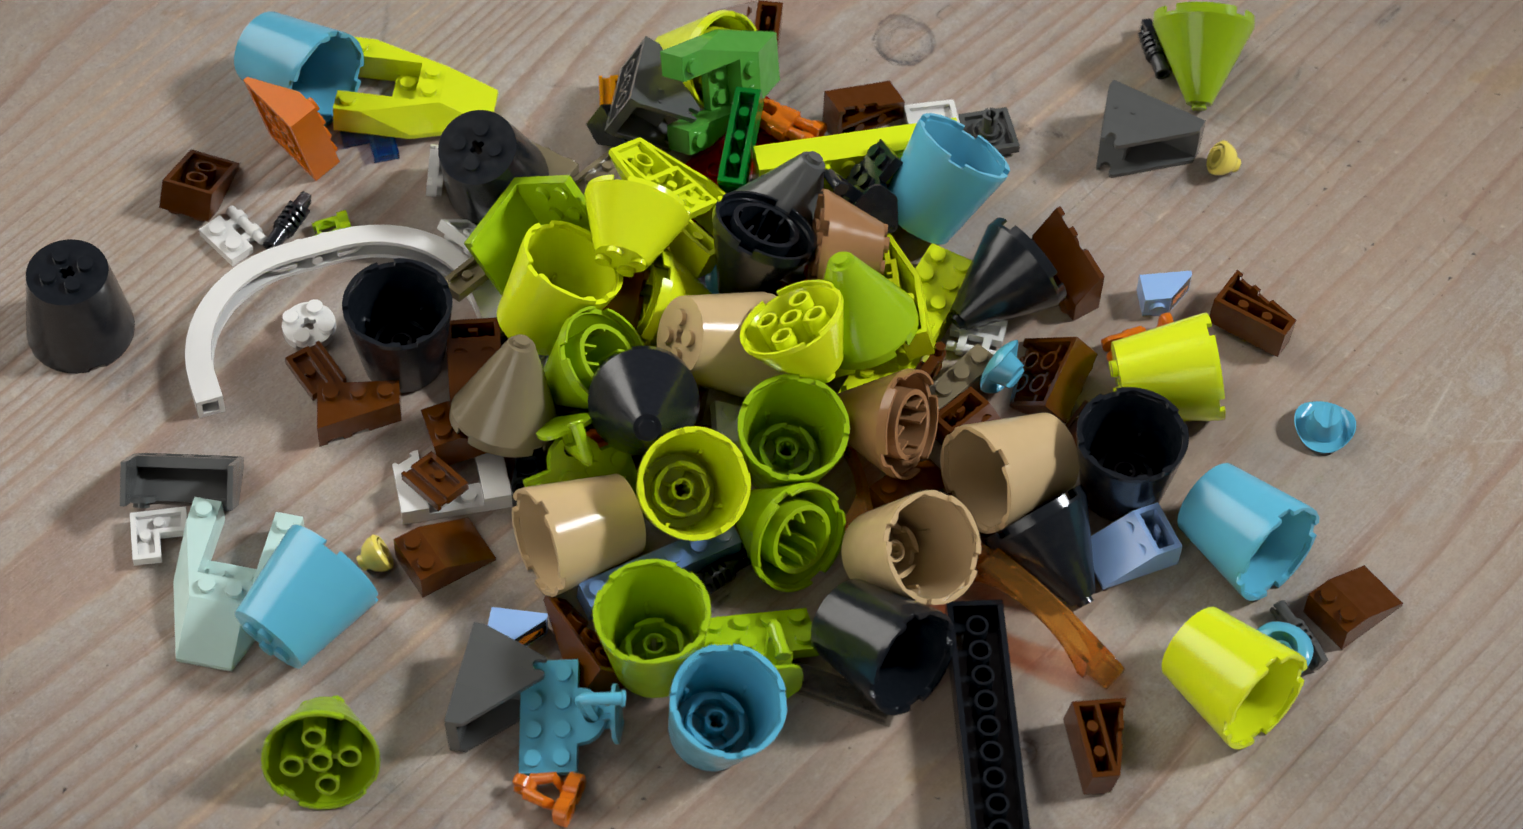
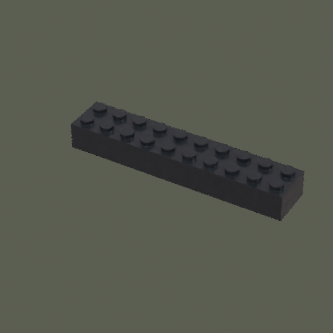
[945,599,1030,829]

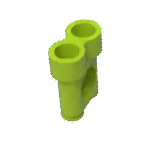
[311,210,351,235]

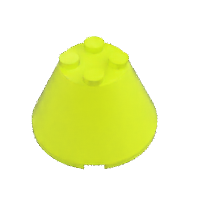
[584,175,691,277]
[740,280,844,383]

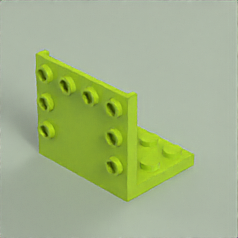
[464,175,591,296]

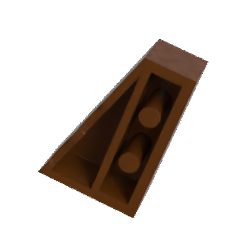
[822,81,905,135]
[1209,269,1297,357]
[317,380,402,447]
[1063,698,1126,795]

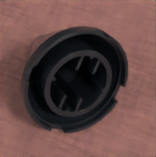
[712,191,817,294]
[950,217,1067,330]
[588,345,700,456]
[984,484,1096,608]

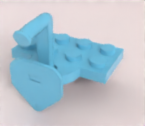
[519,659,626,776]

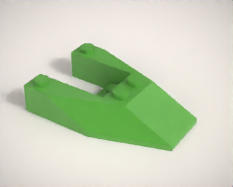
[660,29,780,155]

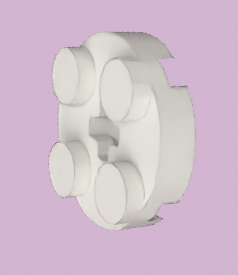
[426,144,443,197]
[282,299,336,348]

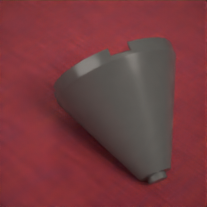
[734,151,825,267]

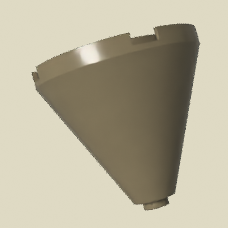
[449,335,559,457]

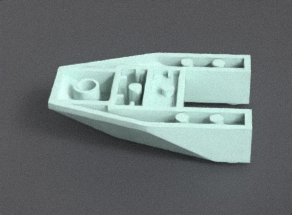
[173,497,305,672]

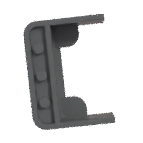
[120,453,244,511]

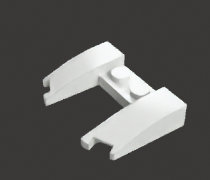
[392,450,513,525]

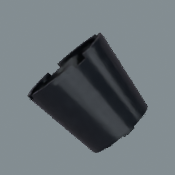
[438,110,549,225]
[25,239,135,374]
[342,258,453,393]
[1076,387,1189,522]
[811,579,955,715]

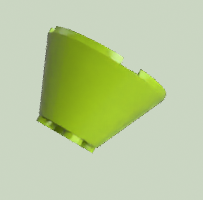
[261,696,380,809]

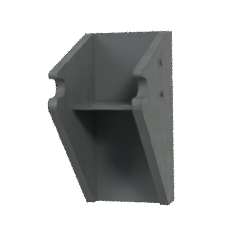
[605,36,700,152]
[1096,80,1206,178]
[444,622,547,753]

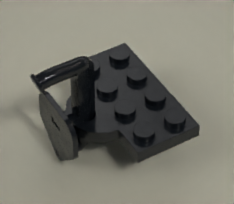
[824,139,903,233]

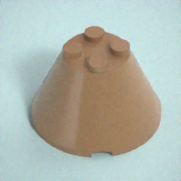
[807,189,890,280]

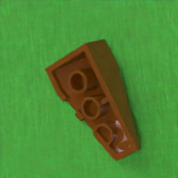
[543,595,625,692]

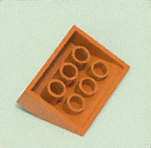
[243,77,340,181]

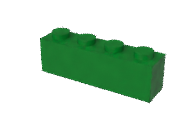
[717,86,764,193]

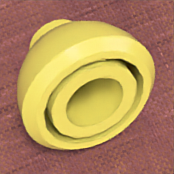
[1206,140,1241,175]
[356,534,394,572]

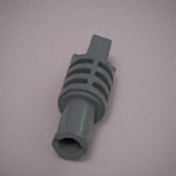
[1270,600,1328,671]

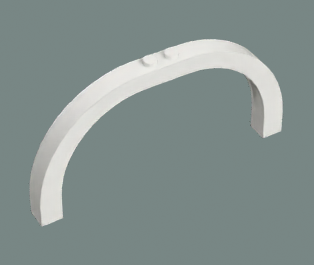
[185,225,505,418]

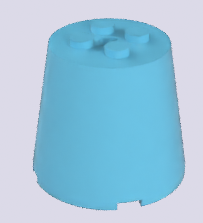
[234,11,364,127]
[888,113,1010,245]
[1177,463,1319,601]
[235,525,379,669]
[668,644,788,771]

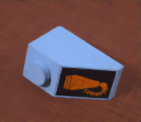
[1136,271,1192,316]
[488,607,548,646]

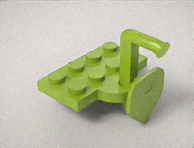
[523,413,638,494]
[703,608,819,699]

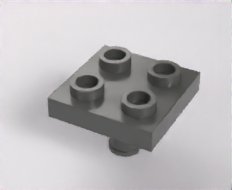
[958,107,1020,155]

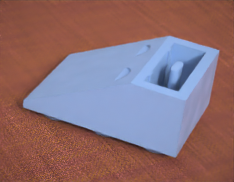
[1091,502,1183,590]

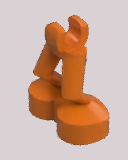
[512,771,586,828]

